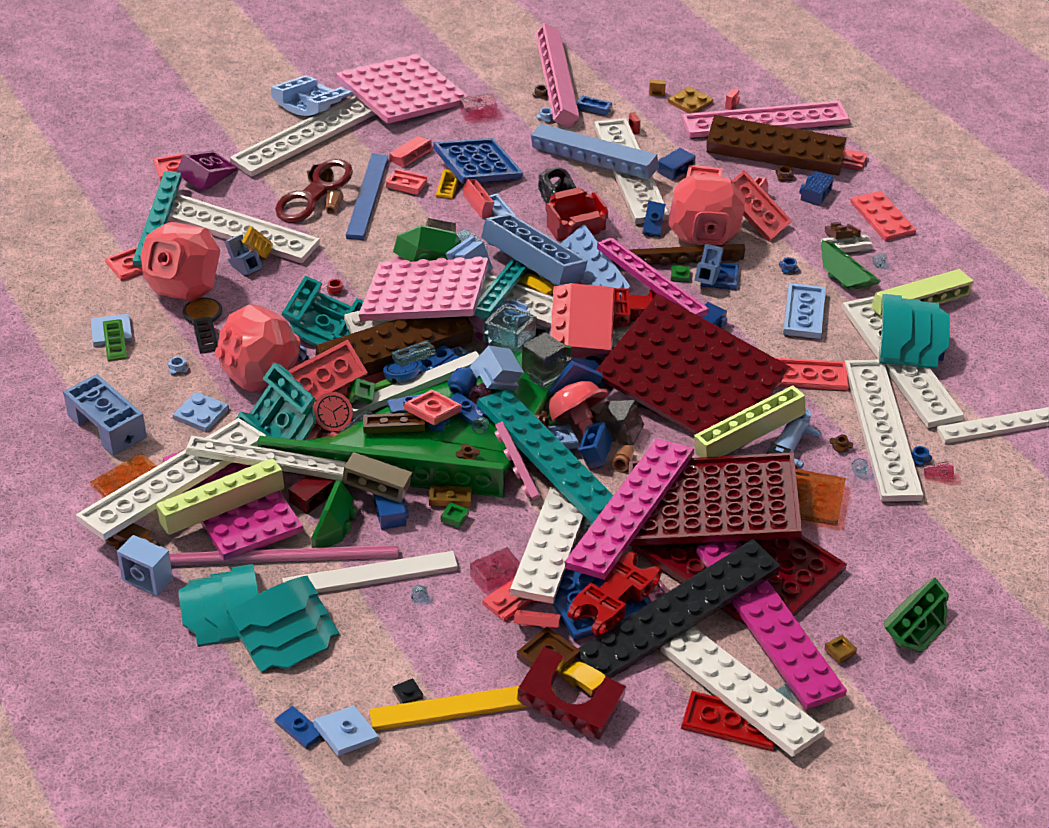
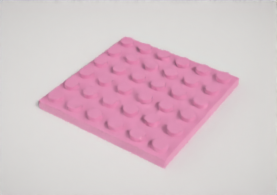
[336,54,470,124]
[359,256,489,321]

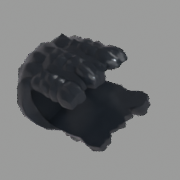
[538,167,576,203]

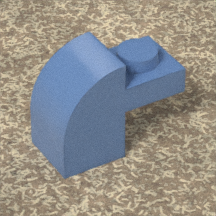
[224,234,263,275]
[694,244,724,285]

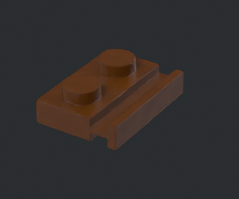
[825,222,861,239]

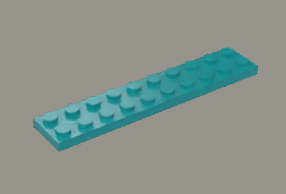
[476,389,614,524]

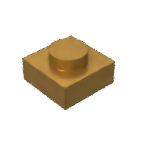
[649,79,666,97]
[824,634,857,664]

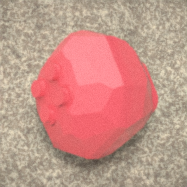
[668,174,745,246]
[141,222,221,302]
[215,305,301,392]

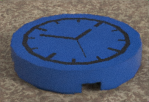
[384,358,423,382]

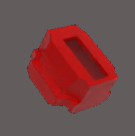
[545,187,609,241]

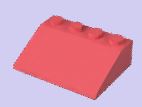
[550,283,615,358]

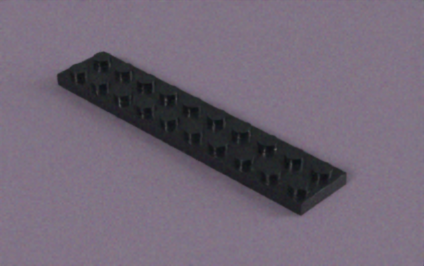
[578,539,781,678]

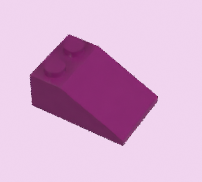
[176,150,238,190]

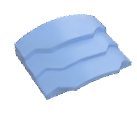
[271,75,353,116]

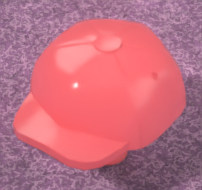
[549,381,608,436]

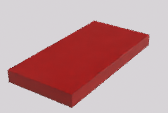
[681,691,775,751]

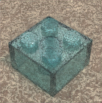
[483,304,537,354]

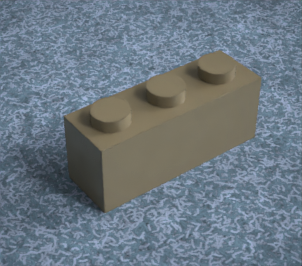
[342,452,412,503]

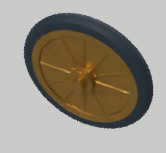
[183,298,223,323]

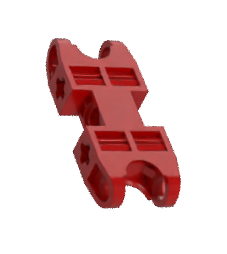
[613,288,657,327]
[567,551,662,636]

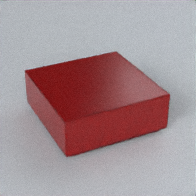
[628,112,641,134]

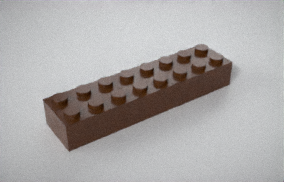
[707,115,847,176]
[315,316,474,377]

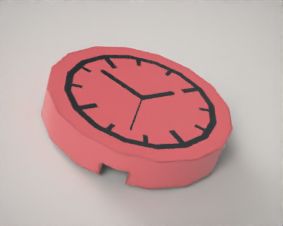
[313,392,353,432]

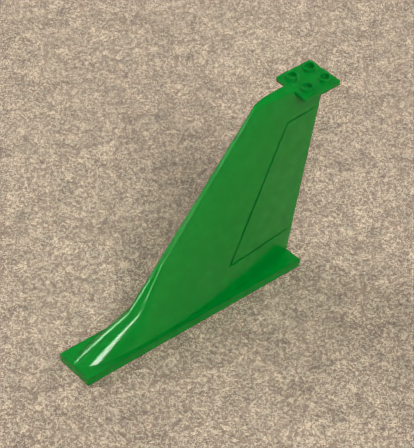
[257,341,571,498]

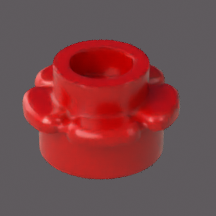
[327,279,345,294]

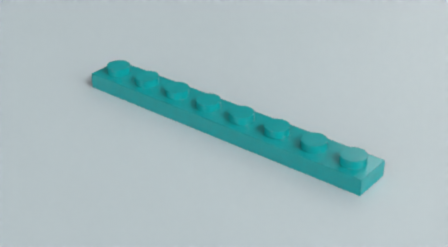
[132,171,182,267]
[474,258,528,319]

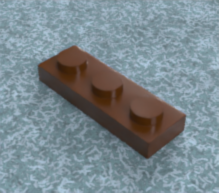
[363,413,425,434]

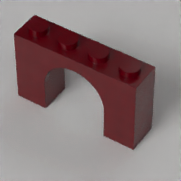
[517,647,626,740]

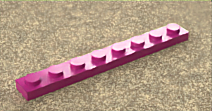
[597,237,709,317]

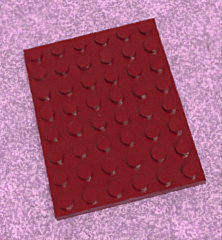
[596,293,790,434]
[629,452,802,546]
[632,535,847,627]

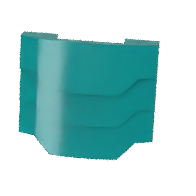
[281,275,364,346]
[879,294,950,369]
[235,363,316,440]
[178,564,258,646]
[228,575,340,673]

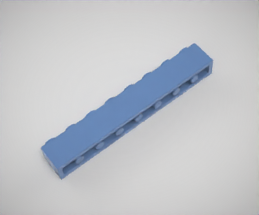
[531,124,659,180]

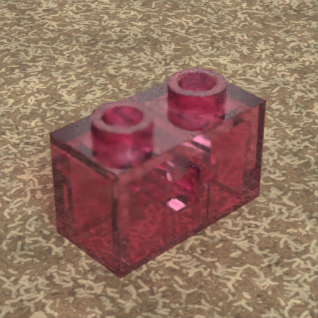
[460,93,497,121]
[470,547,520,593]

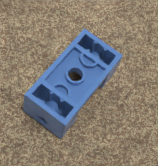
[63,374,147,456]

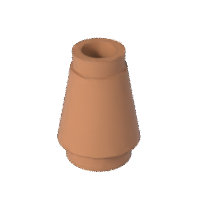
[326,189,344,213]
[612,445,634,472]

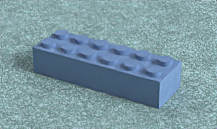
[481,213,588,286]

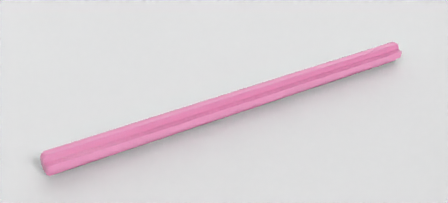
[169,545,398,566]

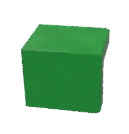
[346,378,375,404]

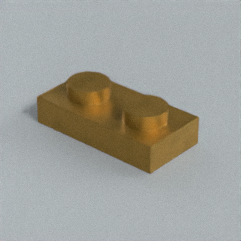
[429,485,472,507]

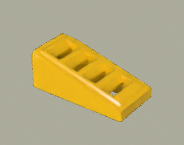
[435,169,459,199]
[242,226,273,259]

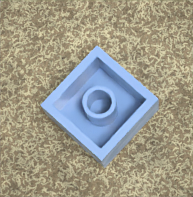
[117,535,173,596]

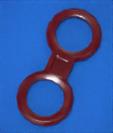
[275,159,353,223]

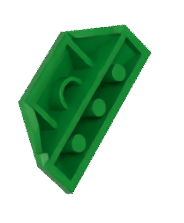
[393,225,462,262]
[821,240,881,289]
[311,480,357,548]
[884,577,949,652]

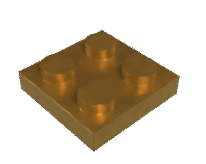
[668,86,713,114]

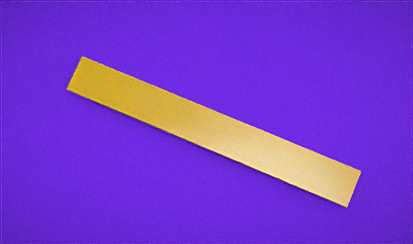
[369,686,554,731]

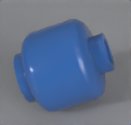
[448,367,477,397]

